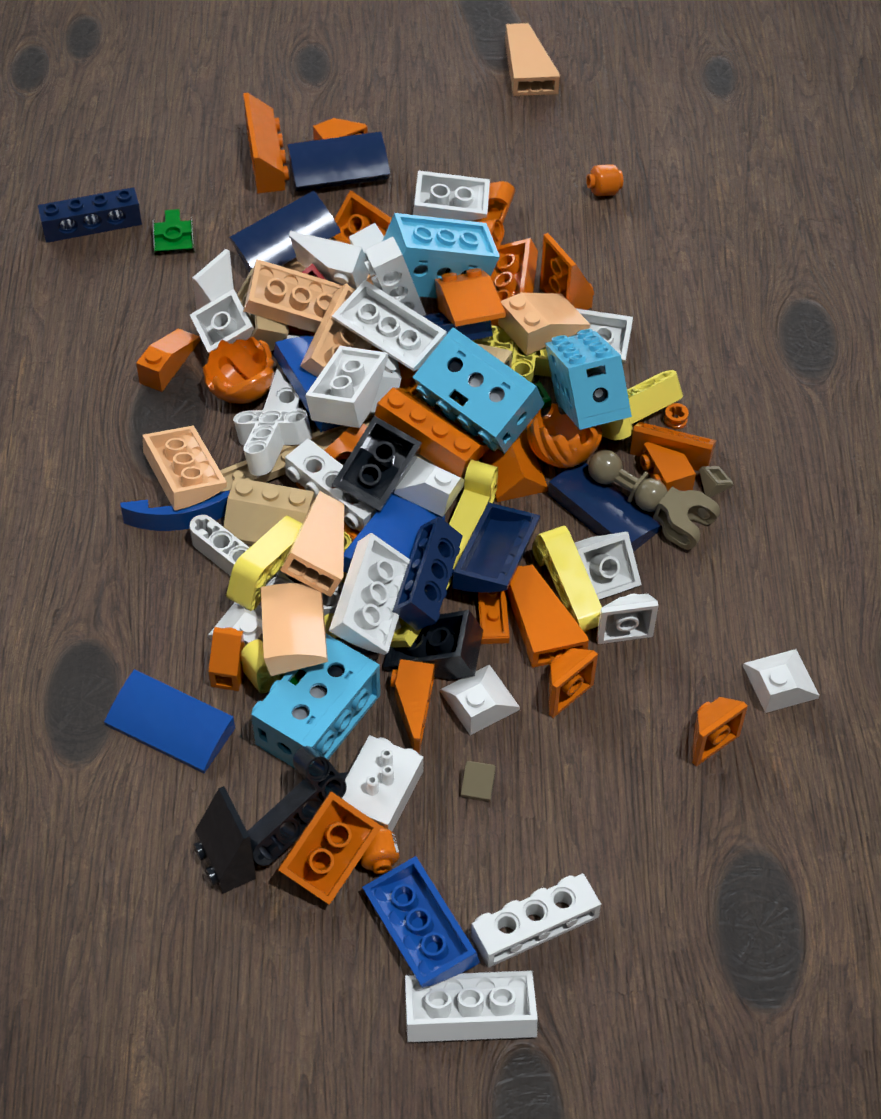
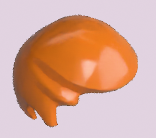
[203,336,275,404]
[527,403,602,468]

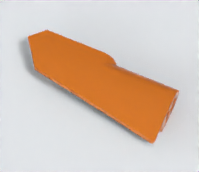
[472,181,515,251]

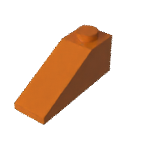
[136,328,201,392]
[391,659,435,754]

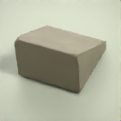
[461,761,496,802]

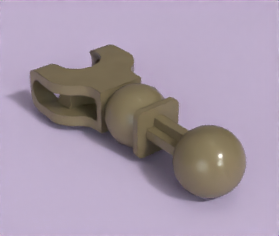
[588,450,720,550]

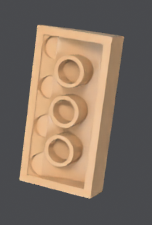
[244,259,354,333]
[300,283,372,377]
[142,425,227,511]
[261,583,328,676]

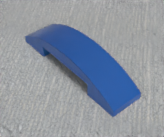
[120,490,230,531]

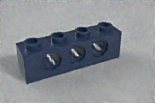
[38,187,142,243]
[392,517,463,631]

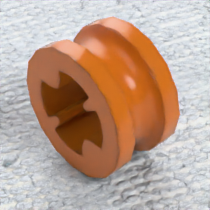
[664,403,689,429]

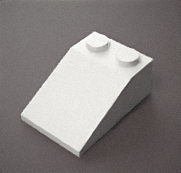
[413,171,490,221]
[289,231,369,290]
[305,346,388,428]

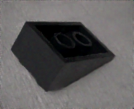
[332,416,422,512]
[383,610,483,680]
[193,786,256,894]

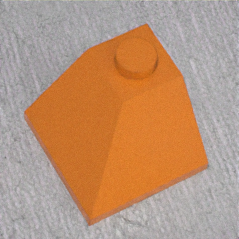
[549,648,598,718]
[692,697,748,766]

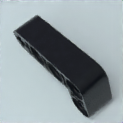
[247,746,347,866]

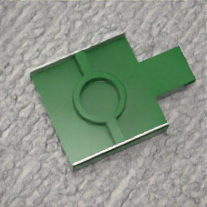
[153,209,194,252]

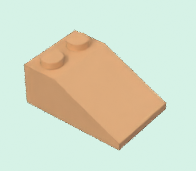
[498,293,590,355]

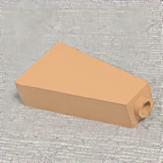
[505,23,560,96]
[280,491,344,597]

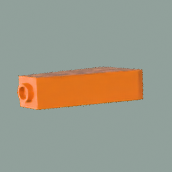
[506,564,589,668]

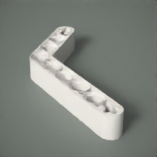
[190,515,343,616]

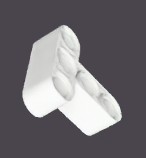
[233,409,312,476]

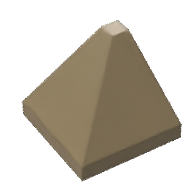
[699,466,734,497]

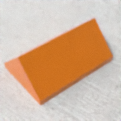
[333,191,392,244]
[630,422,717,472]
[477,429,548,502]
[278,791,382,905]

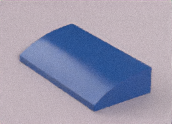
[273,336,341,432]
[343,494,445,573]
[104,669,235,774]
[362,856,480,988]

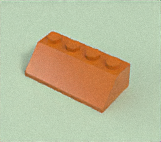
[243,93,289,194]
[374,387,489,478]

